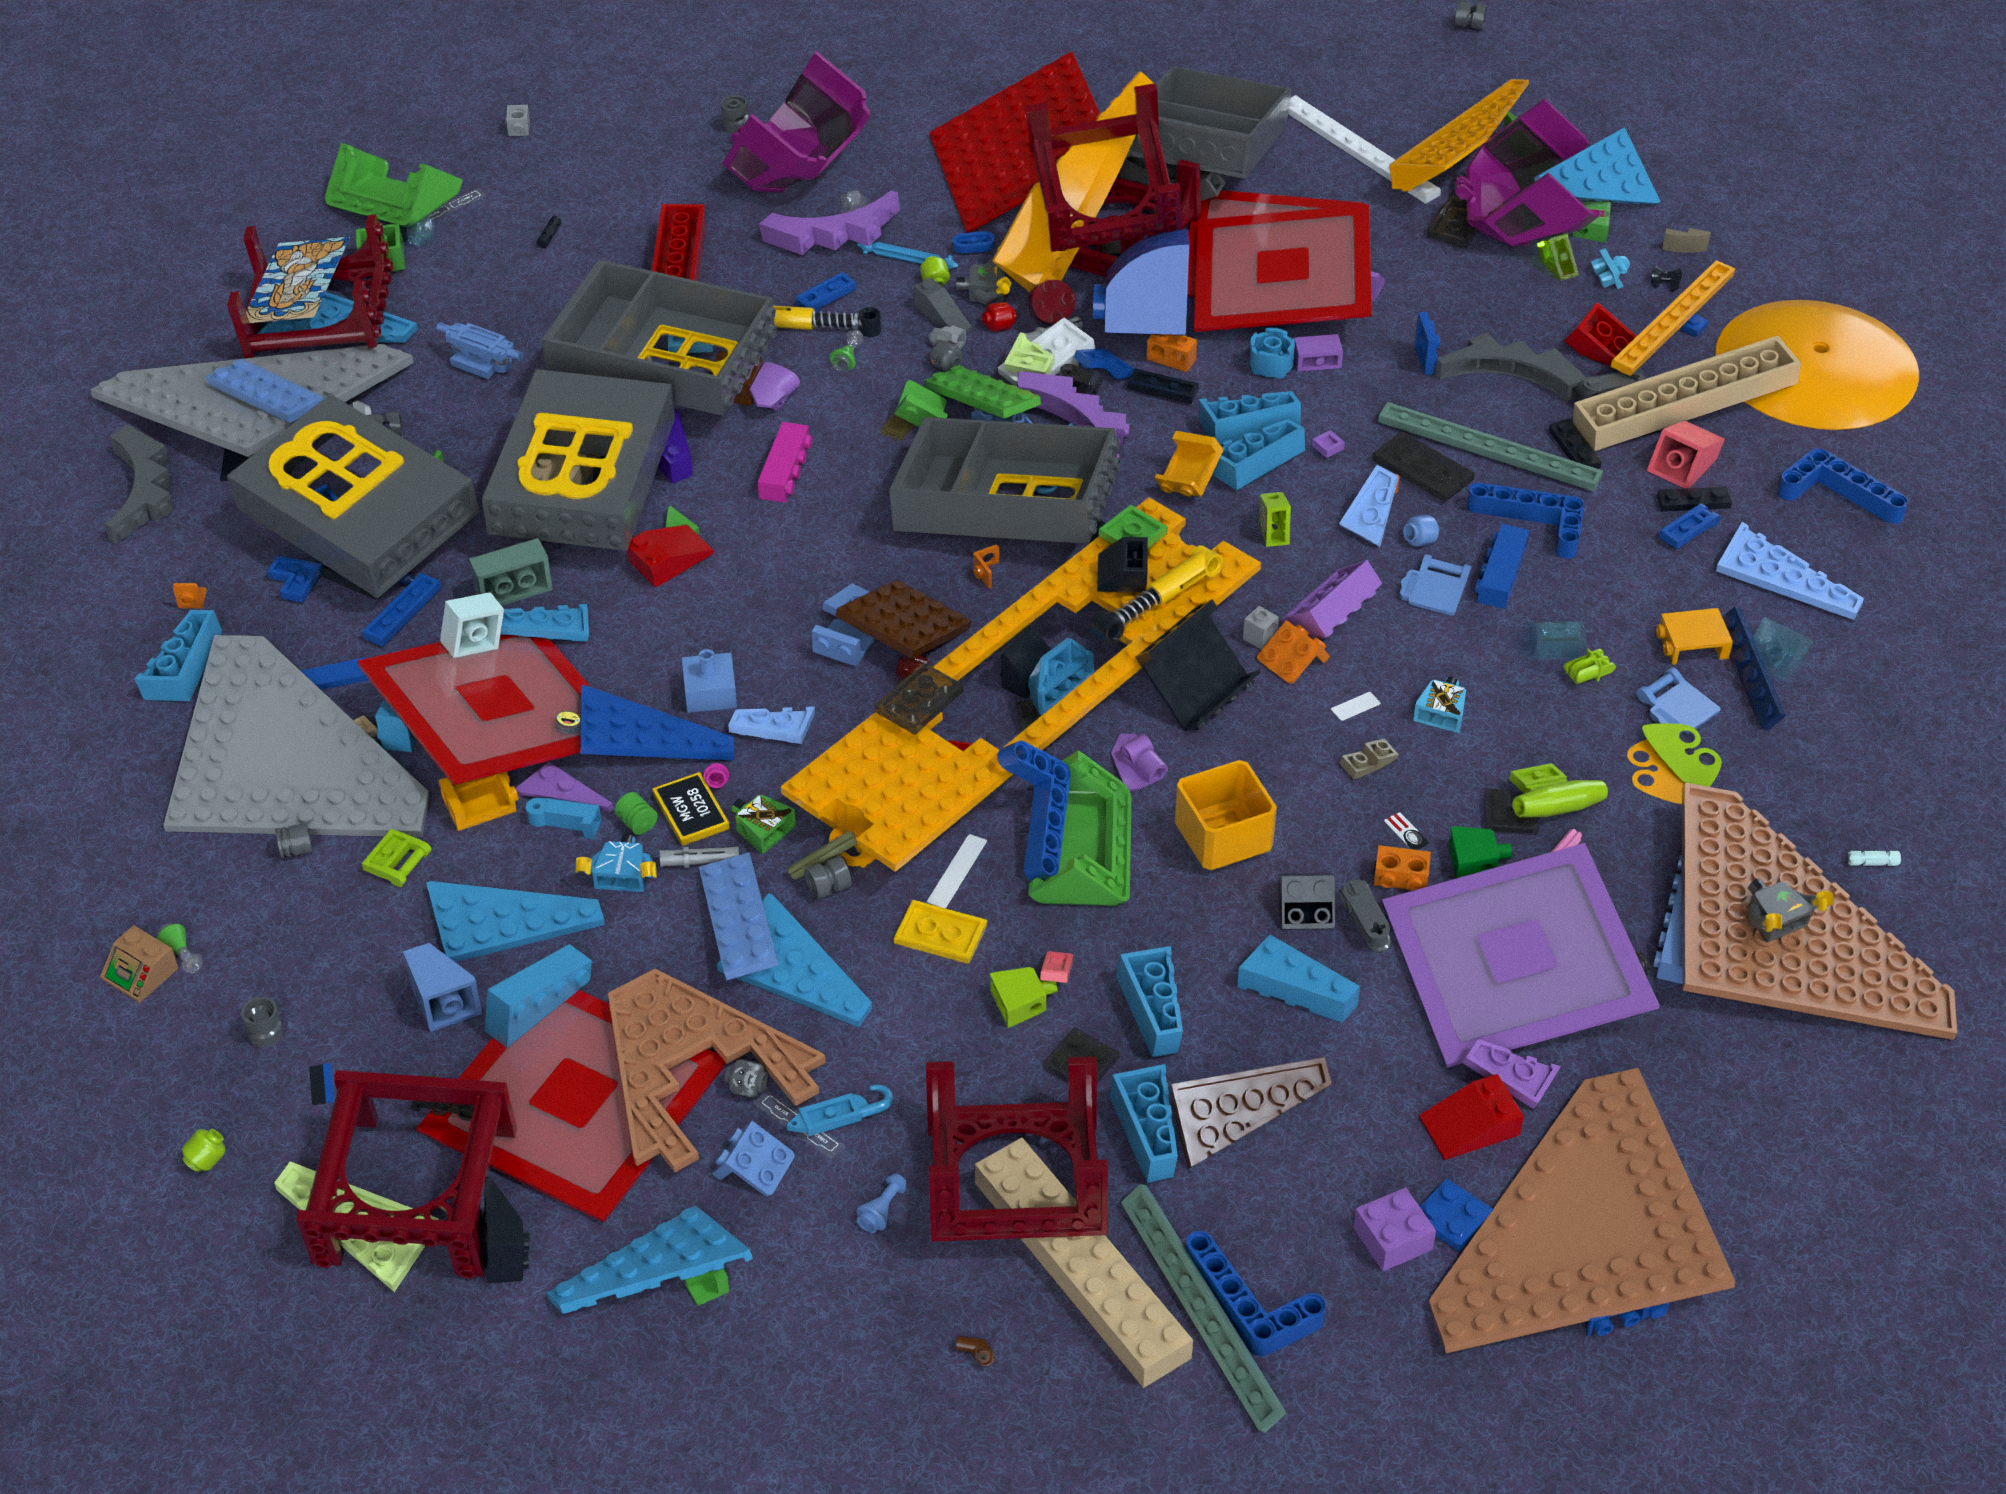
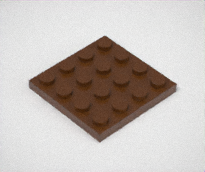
[835,580,972,659]

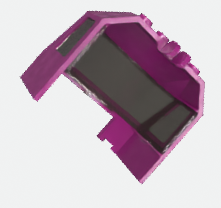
[722,51,871,193]
[1455,98,1604,247]

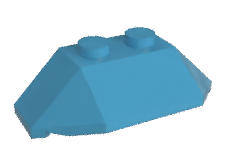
[1028,638,1094,715]

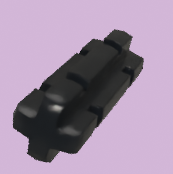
[536,215,562,248]

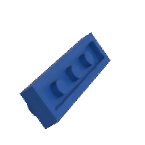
[362,573,442,647]

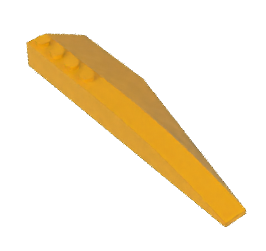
[992,72,1153,292]
[1389,79,1529,192]

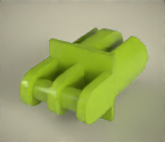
[1563,649,1616,684]

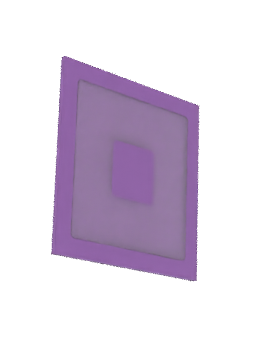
[1382,843,1659,1068]

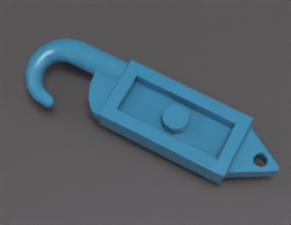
[787,1084,893,1136]

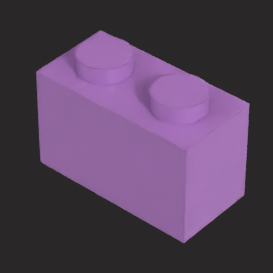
[1294,334,1343,371]

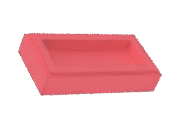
[1040,951,1073,983]

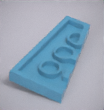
[500,604,589,642]

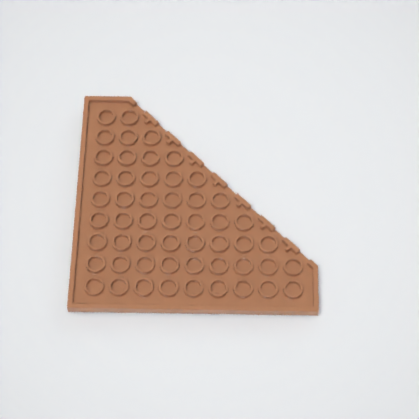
[1682,783,1958,1040]
[1429,1068,1735,1353]

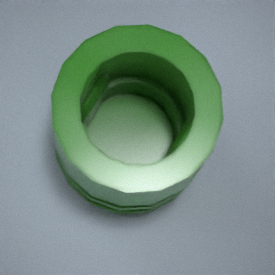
[614,792,658,835]

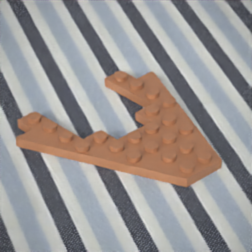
[608,969,826,1173]

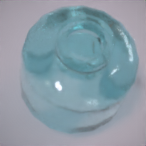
[406,216,436,246]

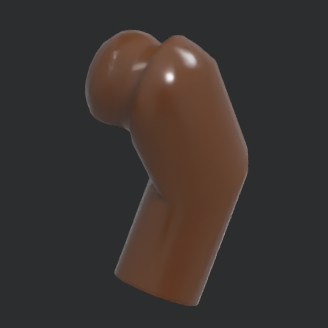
[956,1335,995,1366]

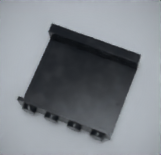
[1135,599,1260,731]

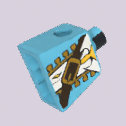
[1413,677,1466,733]

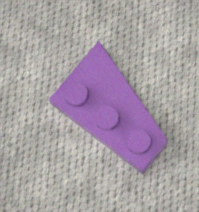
[1463,1039,1561,1109]

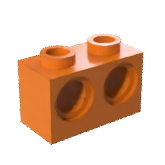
[1147,334,1197,372]
[1374,845,1431,891]

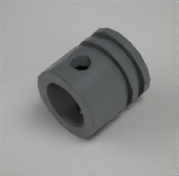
[275,823,313,859]

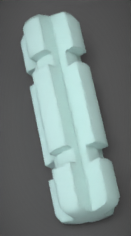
[1848,851,1901,866]

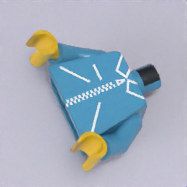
[575,834,657,892]

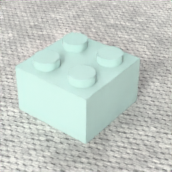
[440,592,504,658]

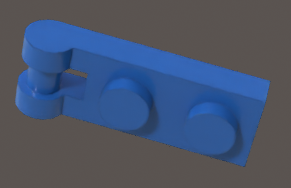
[795,272,856,313]
[1659,504,1721,549]

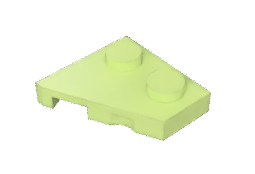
[1004,332,1055,374]

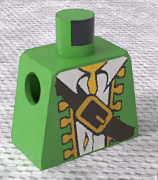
[732,795,796,854]

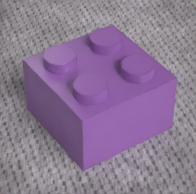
[1353,1187,1436,1271]

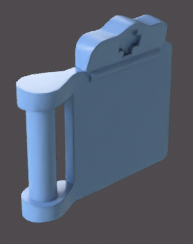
[1400,554,1472,616]
[1636,667,1721,735]

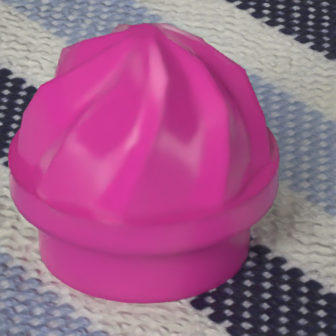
[703,763,729,788]

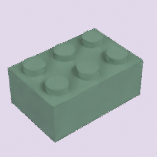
[469,538,553,606]

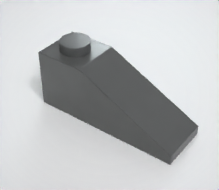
[914,277,972,332]

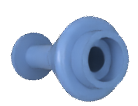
[856,1174,907,1233]

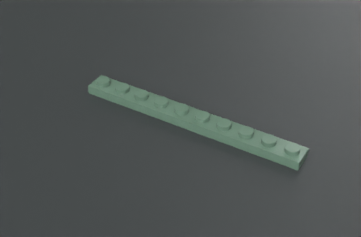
[1378,402,1603,491]
[1121,1184,1287,1432]

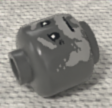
[725,1059,768,1099]

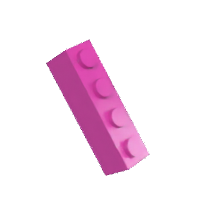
[758,422,813,503]

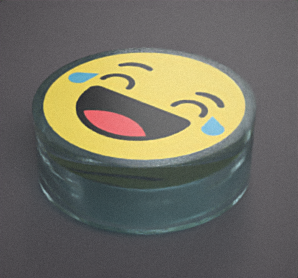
[555,711,581,734]

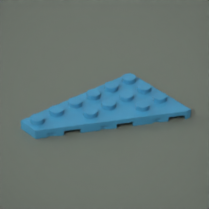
[1534,127,1661,205]
[257,292,418,343]
[426,881,605,962]
[717,893,872,1027]
[547,1205,753,1314]

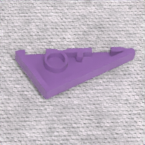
[515,762,613,812]

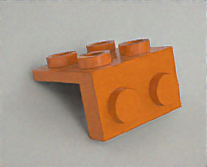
[1257,620,1330,684]

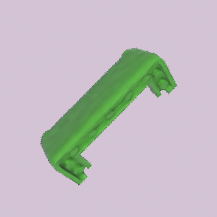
[325,143,463,228]
[1029,750,1132,906]

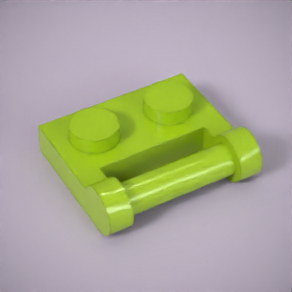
[362,828,432,887]

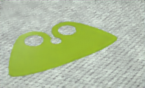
[1642,723,1722,787]

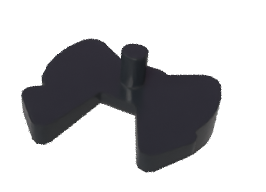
[1651,266,1682,292]

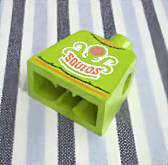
[1259,492,1291,547]

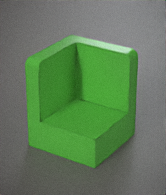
[684,1269,729,1305]

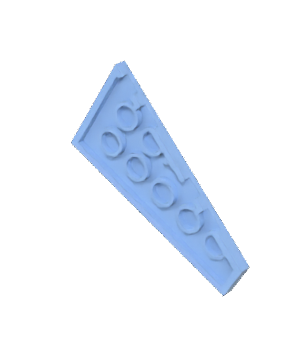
[1716,522,1864,620]

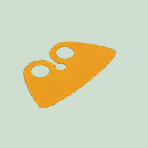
[1627,739,1685,804]

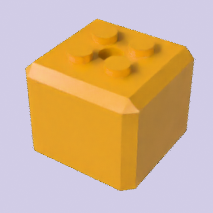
[1175,760,1277,870]

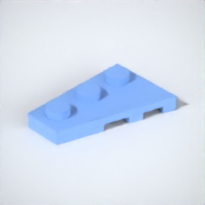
[1339,465,1398,548]
[728,707,815,744]

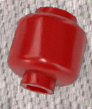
[982,302,1016,332]

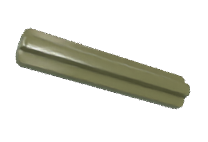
[788,831,857,880]

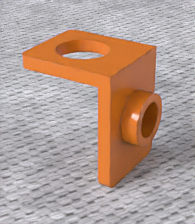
[973,544,999,589]
[173,583,207,608]

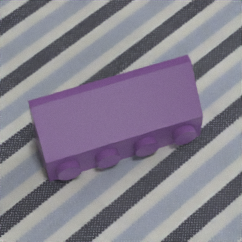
[1280,560,1382,639]

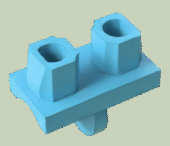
[1591,249,1630,289]

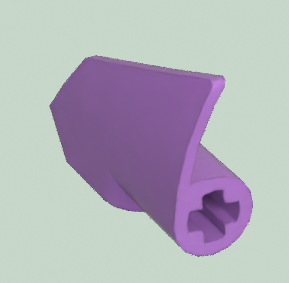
[749,362,800,411]
[1111,734,1168,792]

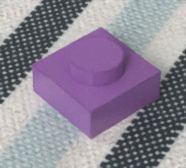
[1312,430,1345,458]

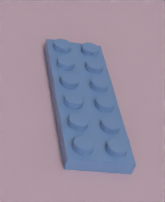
[206,359,325,423]
[699,853,779,980]

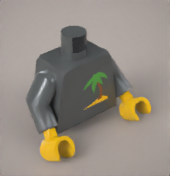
[956,246,1011,305]
[1747,878,1834,943]

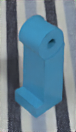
[525,798,602,839]

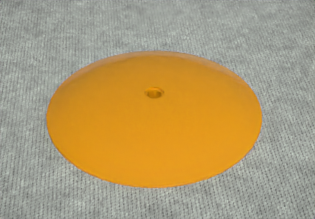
[1715,300,1919,430]

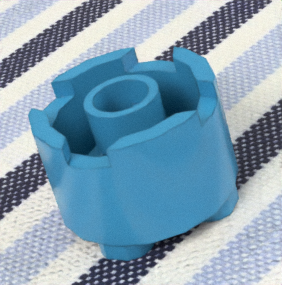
[1249,328,1295,379]

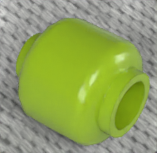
[919,256,950,287]
[182,1129,226,1172]

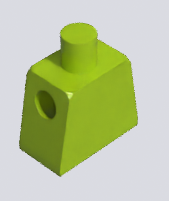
[990,967,1058,1028]

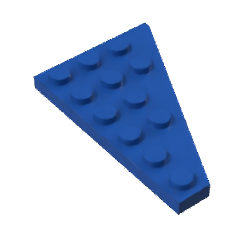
[580,685,734,760]

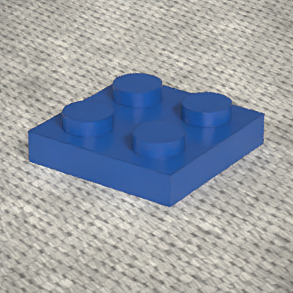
[1414,312,1440,375]
[1420,1178,1494,1252]

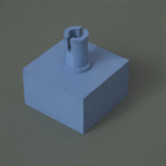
[682,649,737,713]

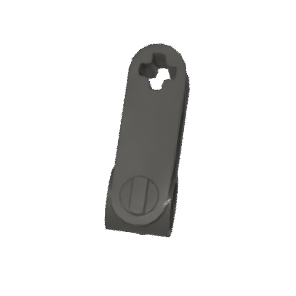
[1576,371,1644,401]
[1339,879,1391,953]

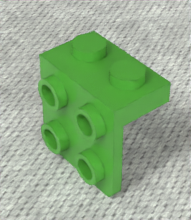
[894,380,948,427]

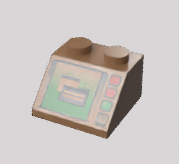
[100,925,178,1003]

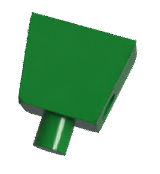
[1448,826,1512,879]

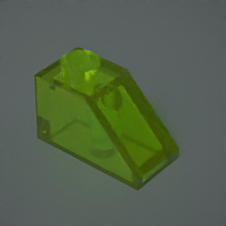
[1537,234,1579,281]

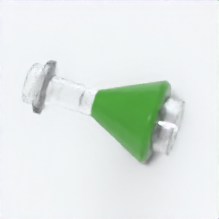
[830,330,863,372]
[156,923,202,974]

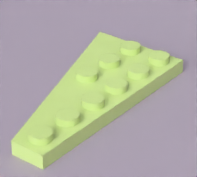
[274,1162,439,1292]

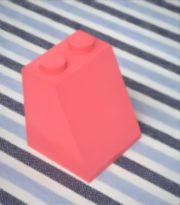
[1647,420,1725,489]

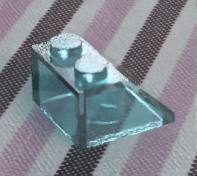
[1754,617,1814,682]
[1527,621,1587,660]

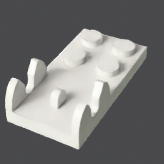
[998,318,1095,386]

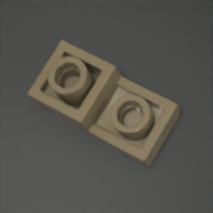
[1662,228,1711,253]
[1339,739,1399,779]

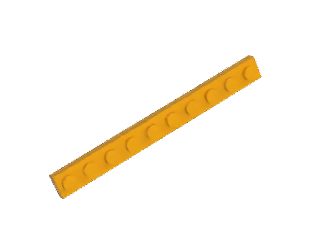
[1611,260,1735,376]

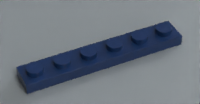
[1722,606,1786,730]

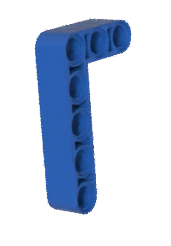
[1778,448,1908,524]
[1467,483,1584,559]
[997,741,1070,881]
[1186,1231,1326,1356]

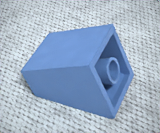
[403,943,482,1032]

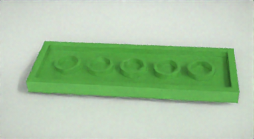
[924,366,1041,418]

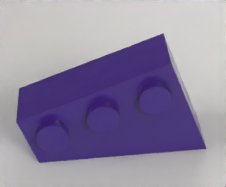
[658,409,693,484]

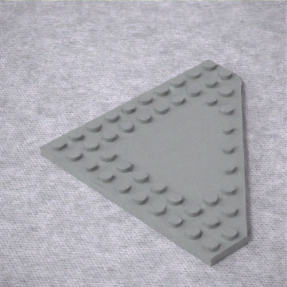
[90,344,414,457]
[163,635,430,837]

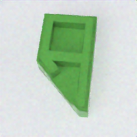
[666,506,700,534]

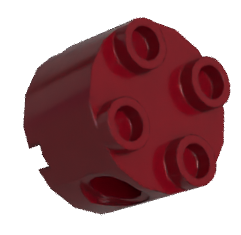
[1028,279,1076,324]

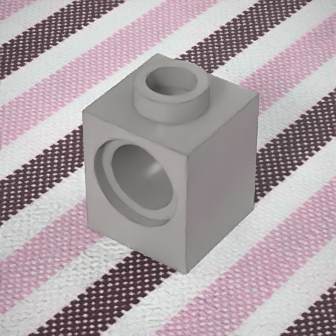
[506,105,530,136]
[1243,606,1279,650]

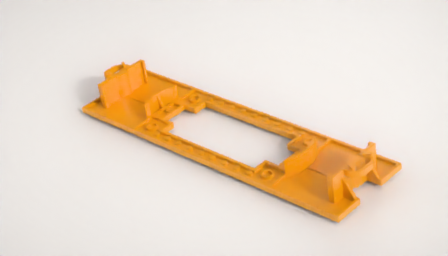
[781,497,1261,872]

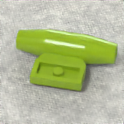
[1509,763,1608,817]

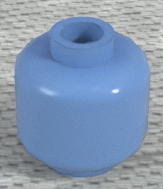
[1403,515,1439,547]

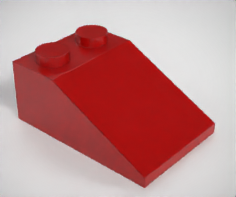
[1564,302,1637,366]
[627,525,714,588]
[1419,1074,1524,1160]

